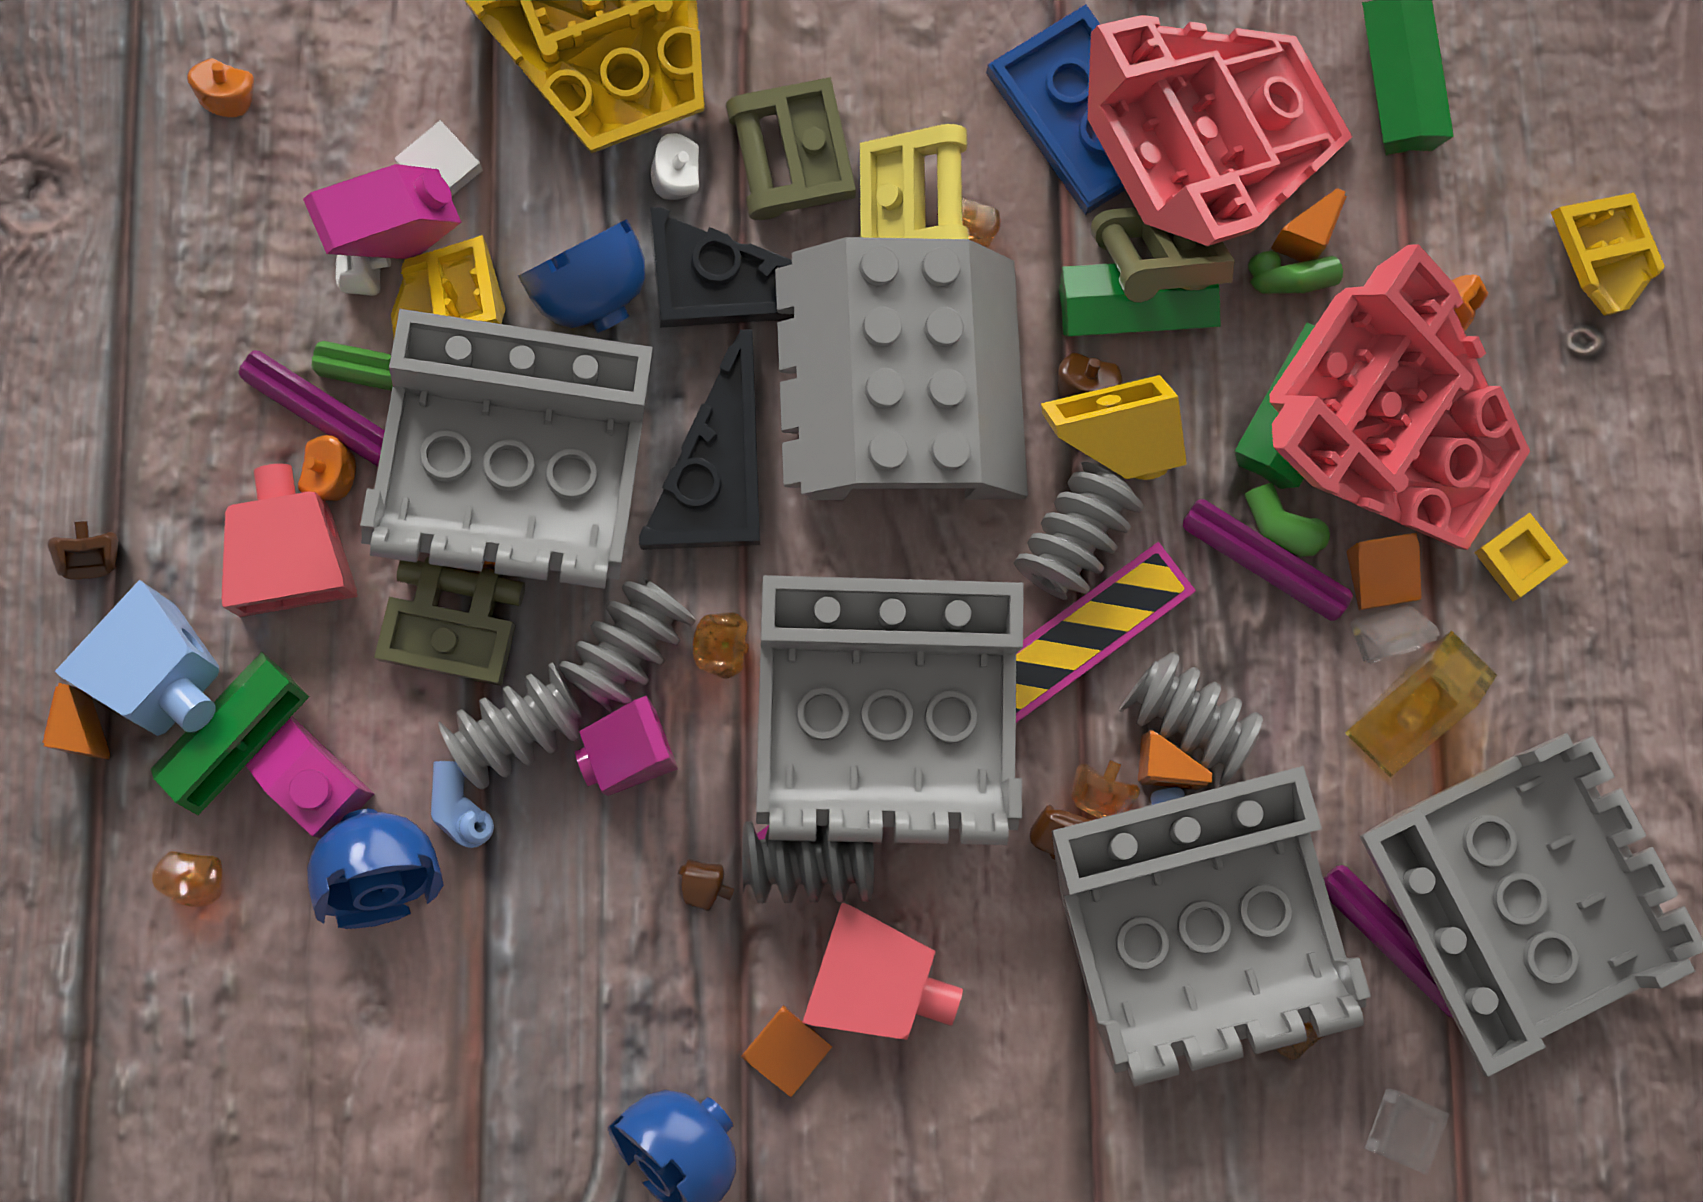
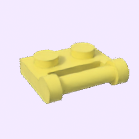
[860,124,969,239]

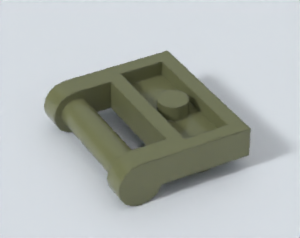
[725,77,856,220]
[1090,207,1235,302]

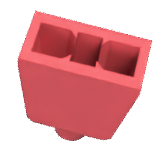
[222,464,358,617]
[802,903,963,1040]

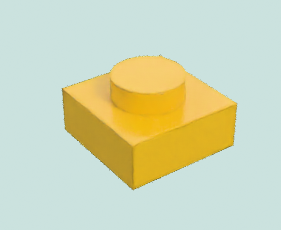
[1474,512,1569,602]

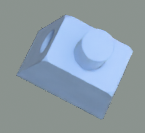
[55,580,219,736]

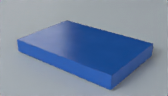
[986,4,1126,215]

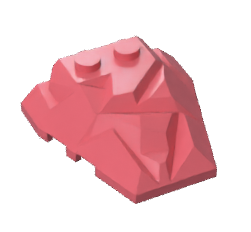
[1269,244,1530,550]

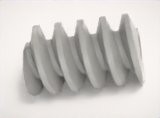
[1014,461,1145,600]
[559,578,696,713]
[1118,652,1263,786]
[438,662,582,790]

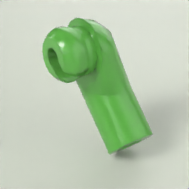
[1248,250,1343,294]
[1244,483,1330,557]

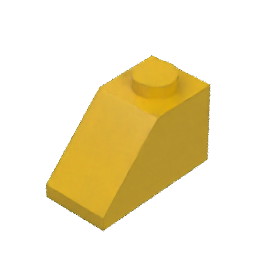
[1041,375,1187,480]

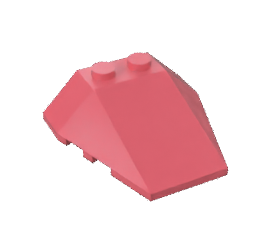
[1087,15,1352,246]

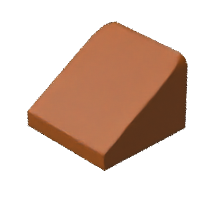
[1271,188,1347,262]
[1346,533,1422,611]
[42,683,110,760]
[1138,730,1212,790]
[741,1005,833,1097]

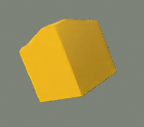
[1551,192,1665,316]
[391,235,506,337]

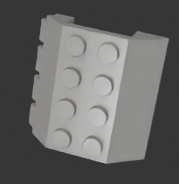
[775,237,1028,500]
[360,309,653,589]
[756,575,1023,845]
[1360,733,1703,1077]
[1051,766,1371,1087]

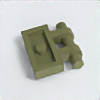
[374,557,525,686]

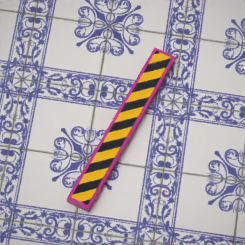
[757,542,1196,840]

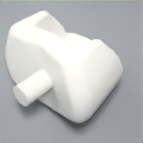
[651,133,699,200]
[336,255,391,296]

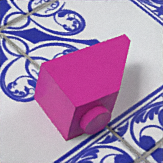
[303,164,462,259]
[575,696,678,796]
[245,716,374,838]

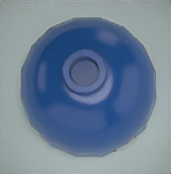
[518,219,646,333]
[307,809,444,929]
[607,1090,736,1202]

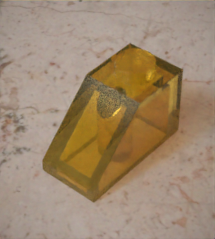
[1345,630,1497,777]

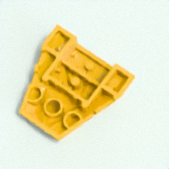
[464,0,704,154]

